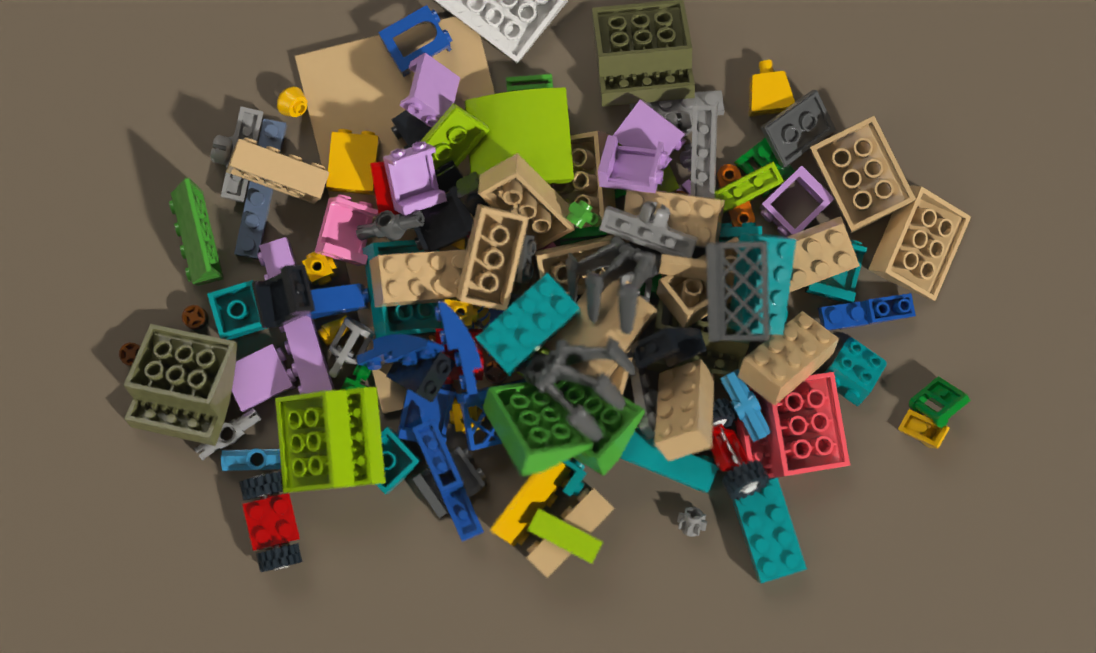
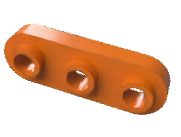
[716,164,755,227]

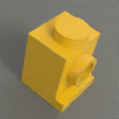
[444,299,478,328]

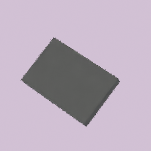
[760,90,836,167]

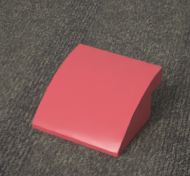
[735,372,850,479]

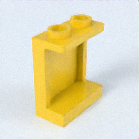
[326,129,380,195]

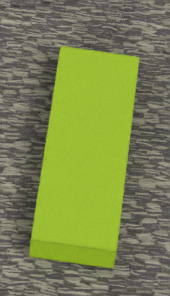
[715,162,784,214]
[528,508,603,564]

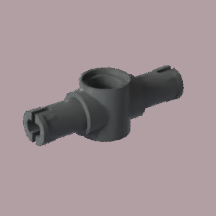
[356,210,424,241]

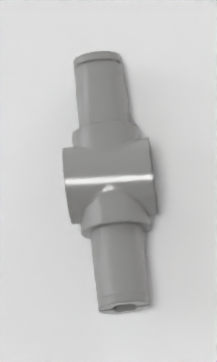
[194,407,262,460]

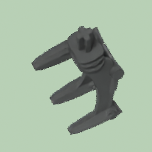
[565,236,668,334]
[515,336,635,441]

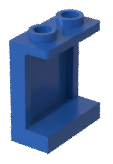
[397,384,457,444]

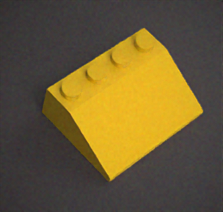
[490,463,572,546]

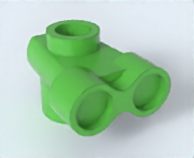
[566,200,602,229]

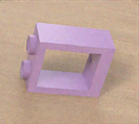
[759,166,835,237]

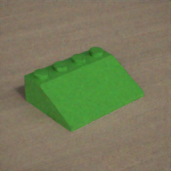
[169,178,224,286]
[557,380,645,476]
[483,382,593,476]

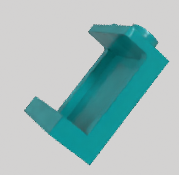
[805,240,867,303]

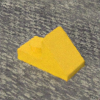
[898,409,950,449]

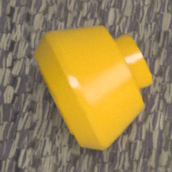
[277,86,307,117]

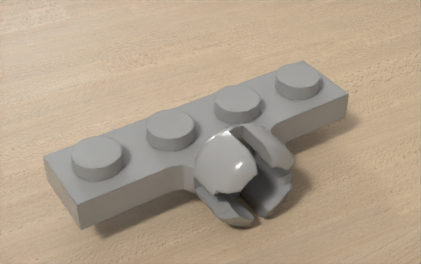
[630,90,724,136]
[210,106,263,203]
[599,201,698,258]
[627,349,658,439]

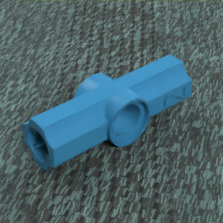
[720,369,772,442]
[221,449,281,471]

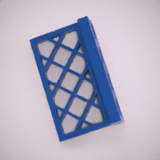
[456,379,527,451]

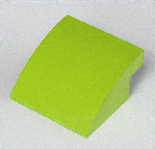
[464,87,574,184]
[275,387,385,493]

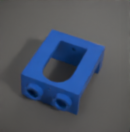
[378,5,452,77]

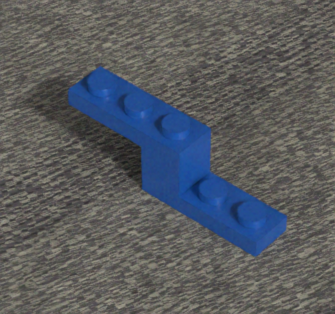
[412,419,484,542]

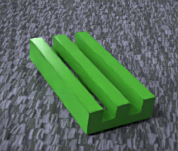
[506,74,553,92]

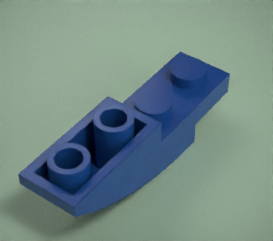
[818,293,916,330]
[435,300,482,395]
[357,334,444,370]

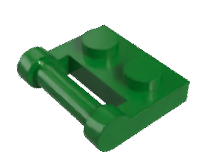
[734,138,795,198]
[909,376,970,428]

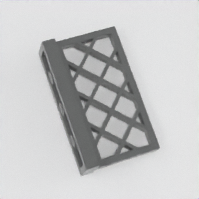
[706,242,770,341]

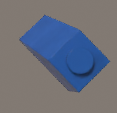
[305,283,370,319]

